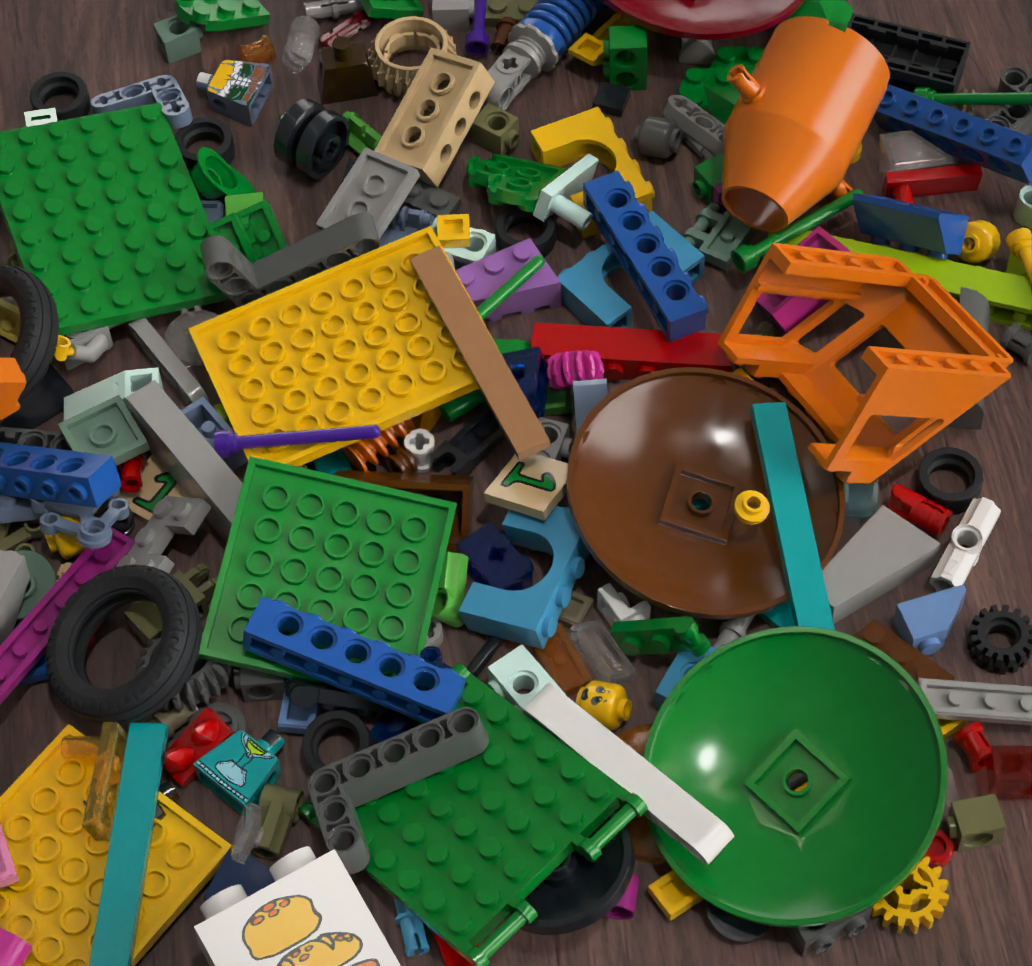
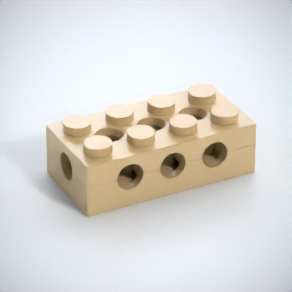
[374,48,495,188]

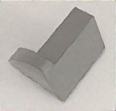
[679,38,715,64]

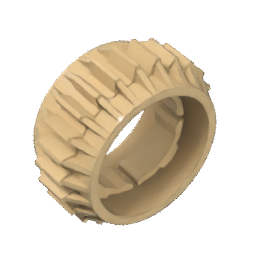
[368,16,457,98]

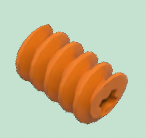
[342,419,416,471]

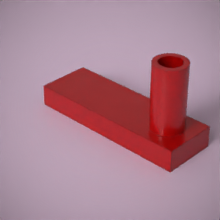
[882,164,983,204]

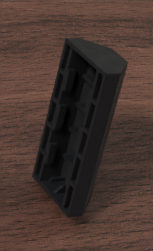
[845,13,971,93]

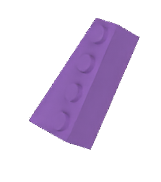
[455,238,561,322]

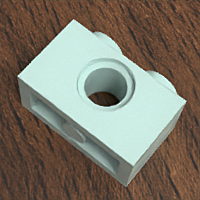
[486,644,566,713]

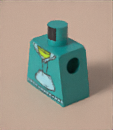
[193,729,285,821]

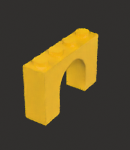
[530,107,655,238]

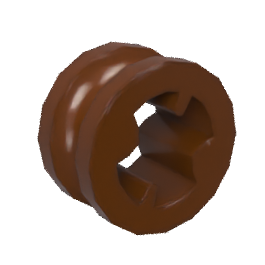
[385,447,418,474]

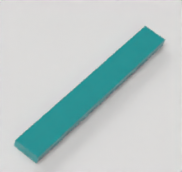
[750,402,835,631]
[89,722,169,966]

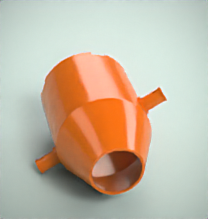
[722,16,890,232]

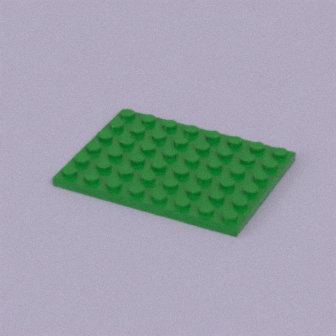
[0,103,231,336]

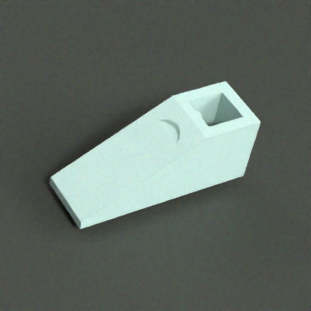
[64,367,164,421]

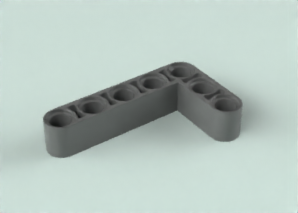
[200,213,380,307]
[308,707,489,874]

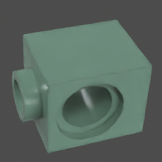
[153,15,203,64]

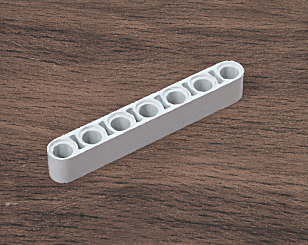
[522,683,734,865]

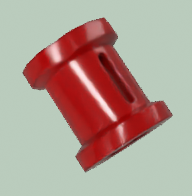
[953,722,1000,772]

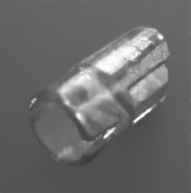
[282,16,320,74]

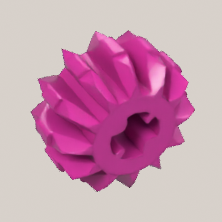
[546,350,604,391]

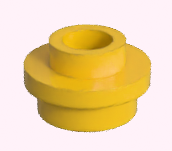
[734,490,770,525]

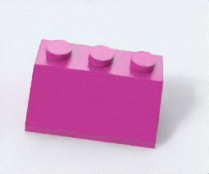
[745,226,850,334]

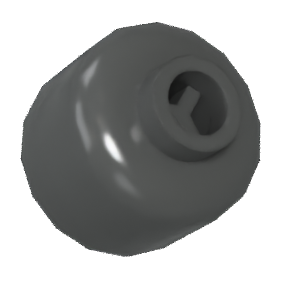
[634,116,682,159]

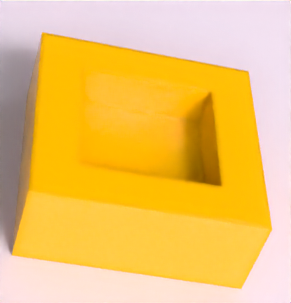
[437,214,470,248]

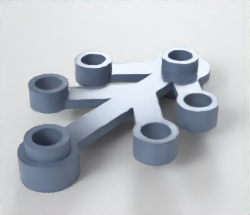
[31,489,129,549]

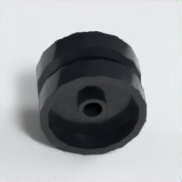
[273,98,350,179]

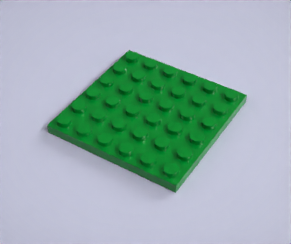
[198,456,457,691]

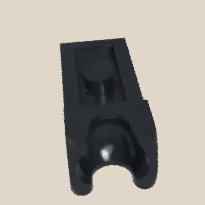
[430,405,506,476]

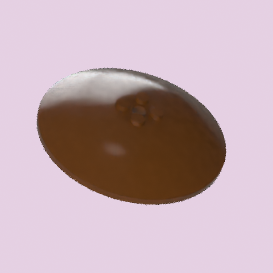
[566,367,845,619]

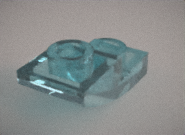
[844,477,879,518]

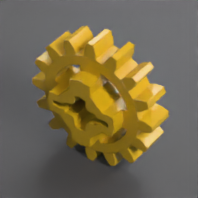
[871,856,949,934]

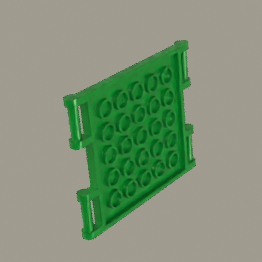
[298,662,648,966]

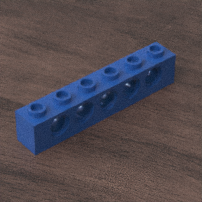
[873,84,1032,186]
[583,171,709,343]
[0,442,122,508]
[243,596,466,723]

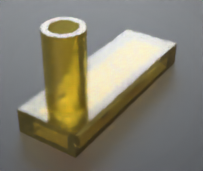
[61,722,128,841]

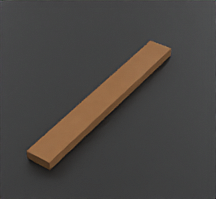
[409,246,551,461]

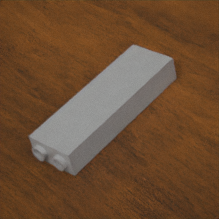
[126,380,243,543]

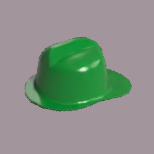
[189,147,256,200]

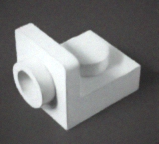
[597,583,651,627]

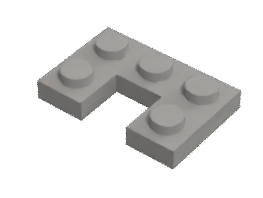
[116,496,212,573]

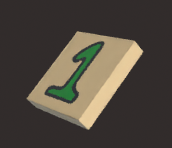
[117,454,190,524]
[484,454,568,520]

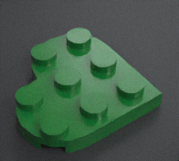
[174,0,271,31]
[679,46,764,115]
[466,154,567,212]

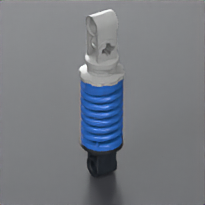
[483,0,607,110]

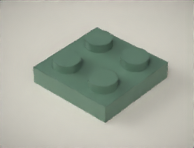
[58,395,150,466]

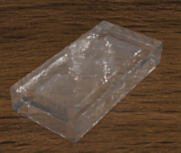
[231,802,265,865]

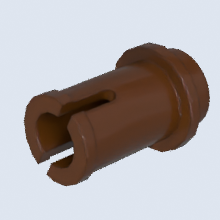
[490,16,518,56]

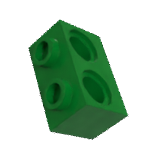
[603,25,647,91]

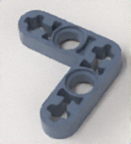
[90,75,193,129]

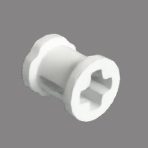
[404,429,435,473]

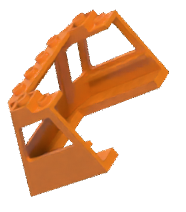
[718,243,1013,484]

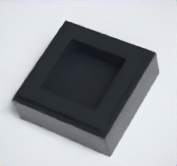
[592,81,630,117]

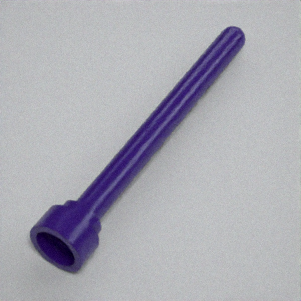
[465,0,490,56]
[214,425,381,458]

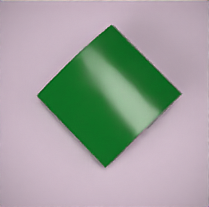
[205,200,288,264]

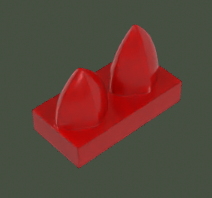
[163,707,235,787]

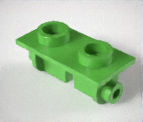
[342,111,382,155]

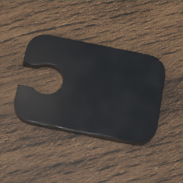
[0,363,74,430]

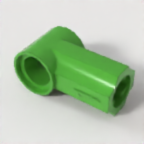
[432,551,469,628]

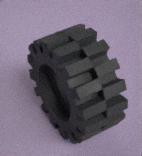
[967,604,1032,675]

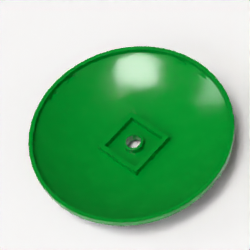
[644,626,948,928]

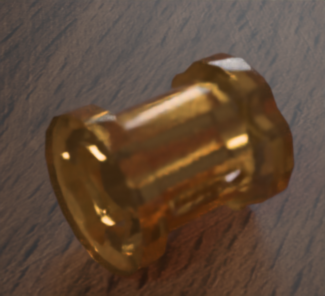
[237,34,276,63]

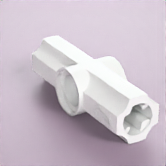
[929,497,1001,592]

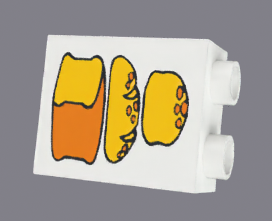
[194,846,401,966]

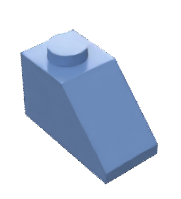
[893,584,966,656]

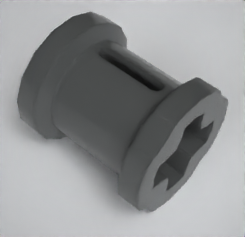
[1000,322,1032,365]

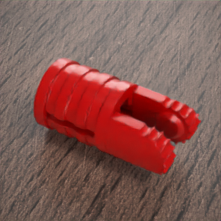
[886,484,953,539]

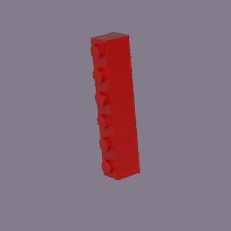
[530,322,731,380]

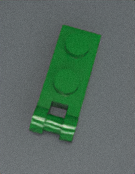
[609,616,711,657]

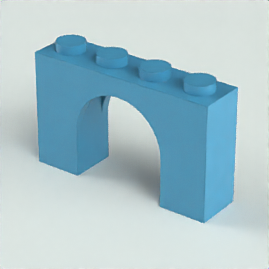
[557,211,705,328]
[459,506,590,649]

